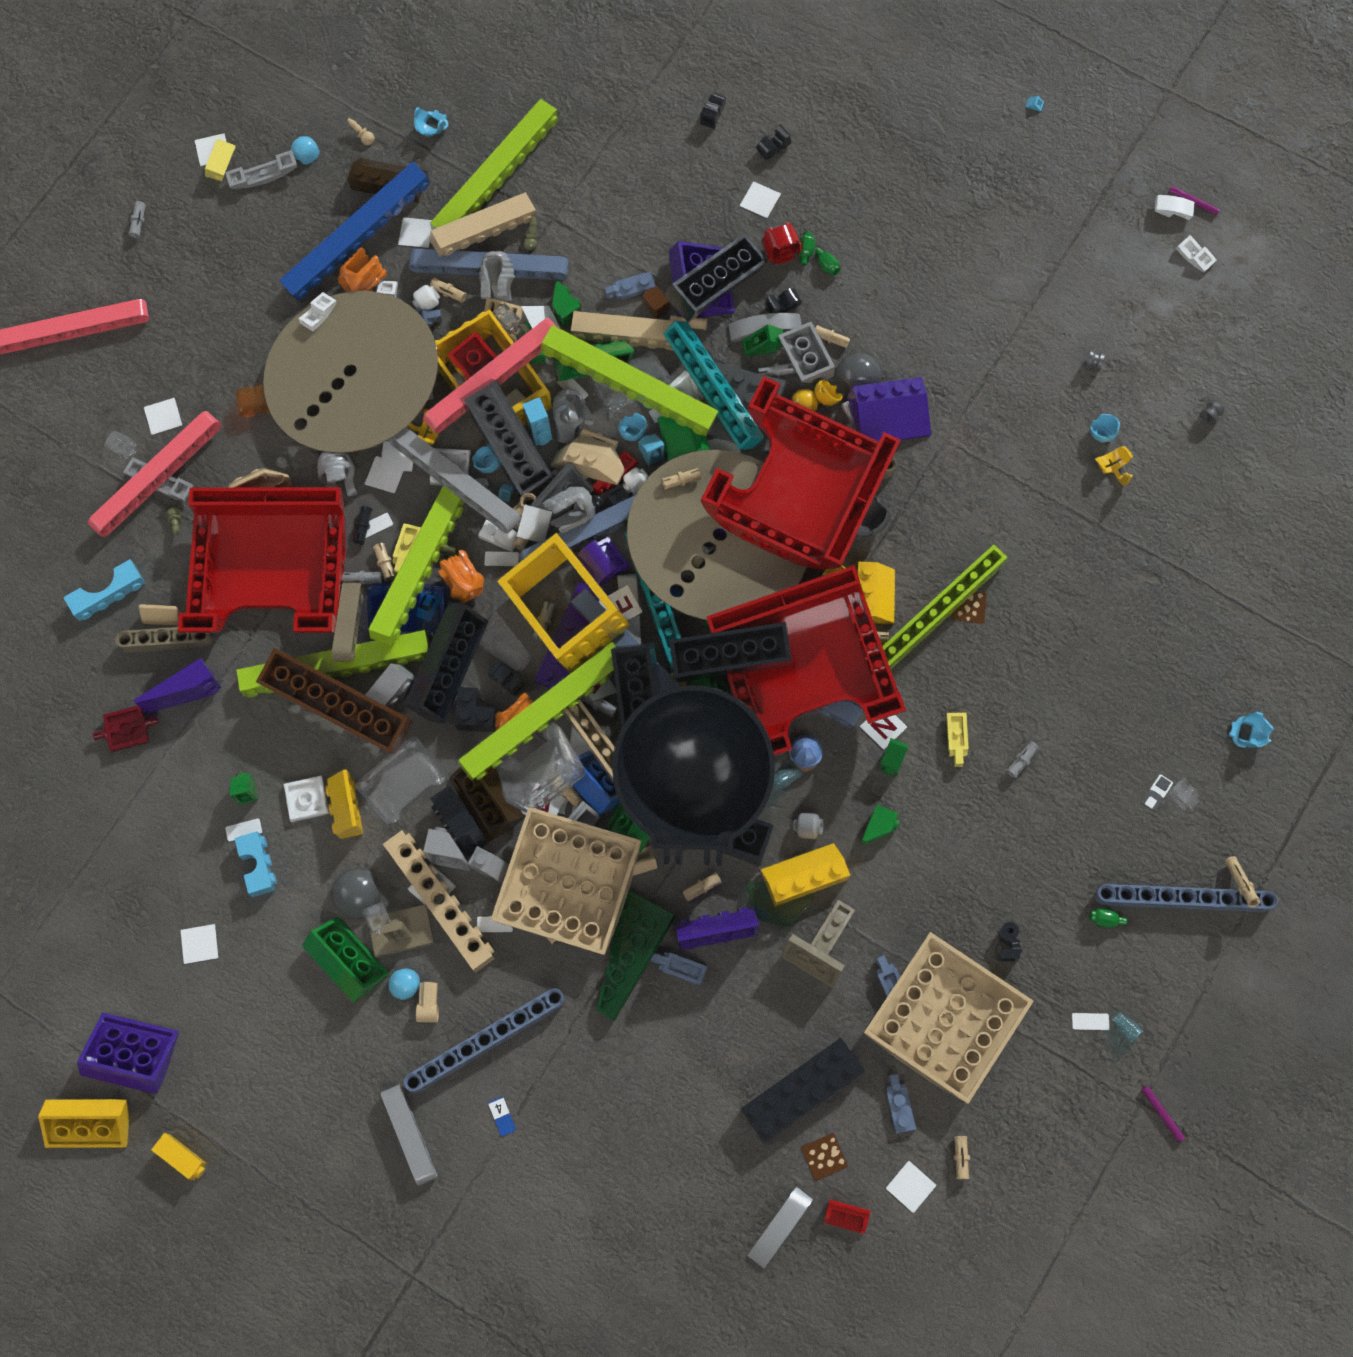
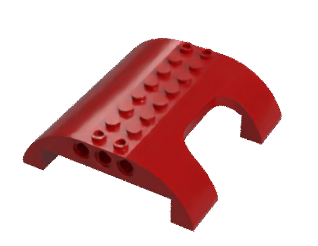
[700,376,901,570]
[177,487,346,633]
[706,565,906,756]

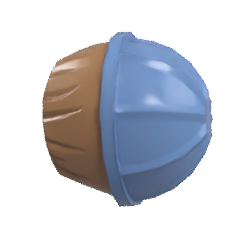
[789,735,822,771]

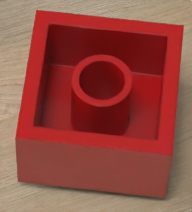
[446,331,497,381]

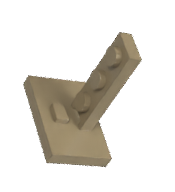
[781,900,855,988]
[368,904,435,958]

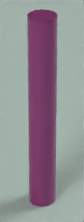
[1169,186,1220,216]
[1141,1085,1185,1143]

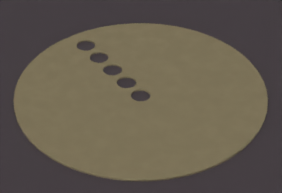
[263,291,438,453]
[627,450,807,620]

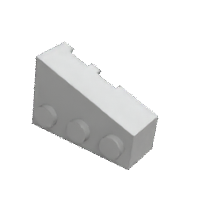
[366,664,416,709]

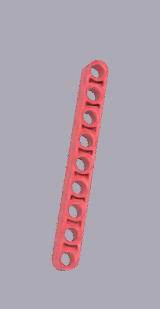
[0,299,149,354]
[423,318,557,433]
[88,411,221,537]

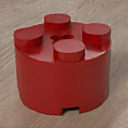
[761,222,803,264]

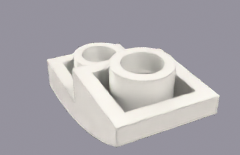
[1155,195,1194,220]

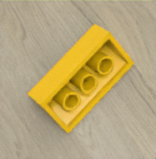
[760,843,850,907]
[38,1099,130,1148]

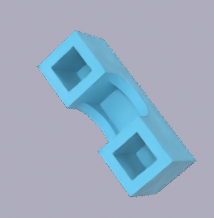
[522,397,553,446]
[234,831,277,897]

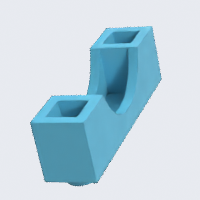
[63,559,146,622]

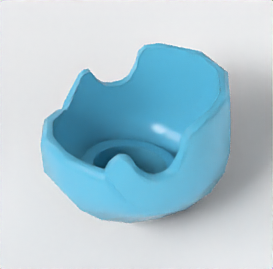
[290,136,319,164]
[618,413,647,441]
[1090,414,1120,443]
[472,446,499,473]
[388,968,420,1000]

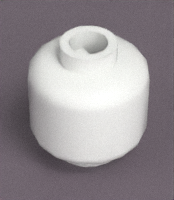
[412,285,440,310]
[622,467,649,495]

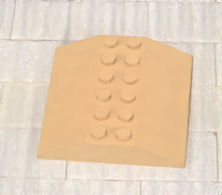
[491,807,641,955]
[864,932,1033,1104]

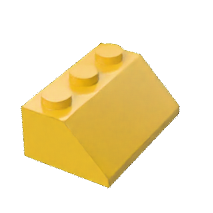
[857,562,895,624]
[325,769,363,839]

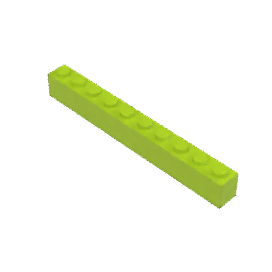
[430,99,558,230]
[541,325,718,436]
[368,486,465,646]
[882,545,1007,669]
[236,630,429,698]
[457,642,616,781]

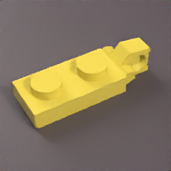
[393,523,421,575]
[946,713,969,767]

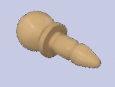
[347,118,375,145]

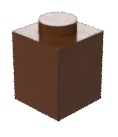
[642,286,670,319]

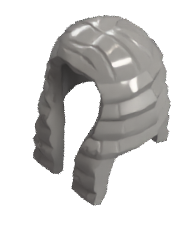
[478,251,515,302]
[552,389,594,444]
[317,451,357,497]

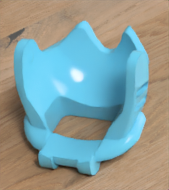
[414,107,448,137]
[1228,712,1274,748]

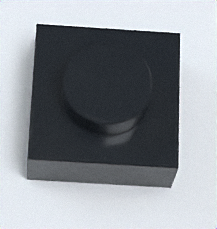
[605,484,630,506]

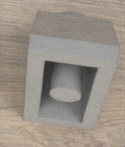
[468,846,509,884]

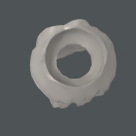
[543,487,595,533]

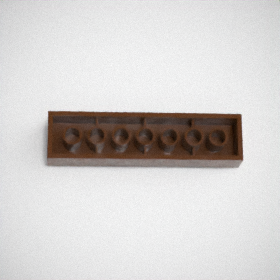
[256,648,413,755]

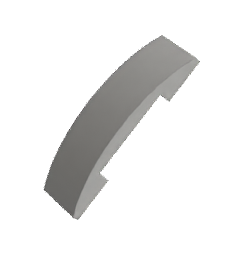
[225,150,297,189]
[728,313,802,342]
[123,457,194,502]
[747,1187,813,1268]

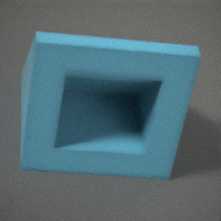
[1025,96,1044,111]
[498,484,514,502]

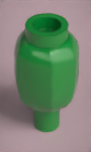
[799,232,816,266]
[815,248,841,276]
[1089,908,1127,928]

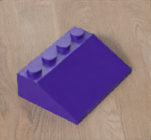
[668,241,735,318]
[847,377,931,441]
[675,907,759,951]
[77,1013,179,1094]

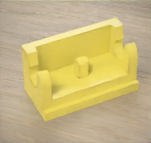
[205,139,236,181]

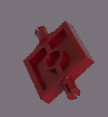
[92,706,159,752]

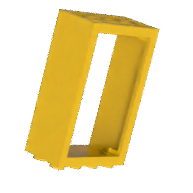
[435,309,552,426]
[497,533,630,673]

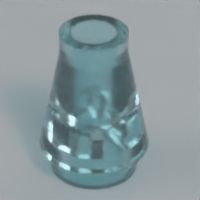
[774,766,802,789]
[1112,1012,1143,1042]

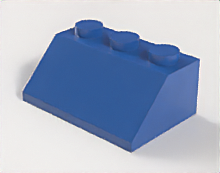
[562,751,620,816]

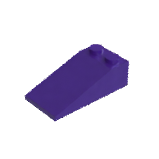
[134,658,221,714]

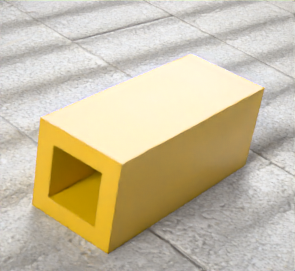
[151,1133,207,1180]

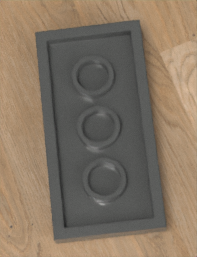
[521,463,593,539]

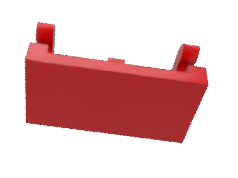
[824,1199,871,1234]

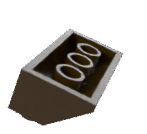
[347,158,428,203]
[449,766,525,842]

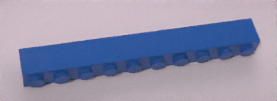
[279,162,430,301]

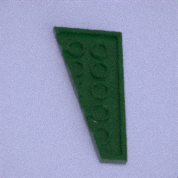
[596,890,676,1021]

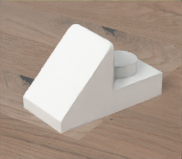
[478,520,518,552]

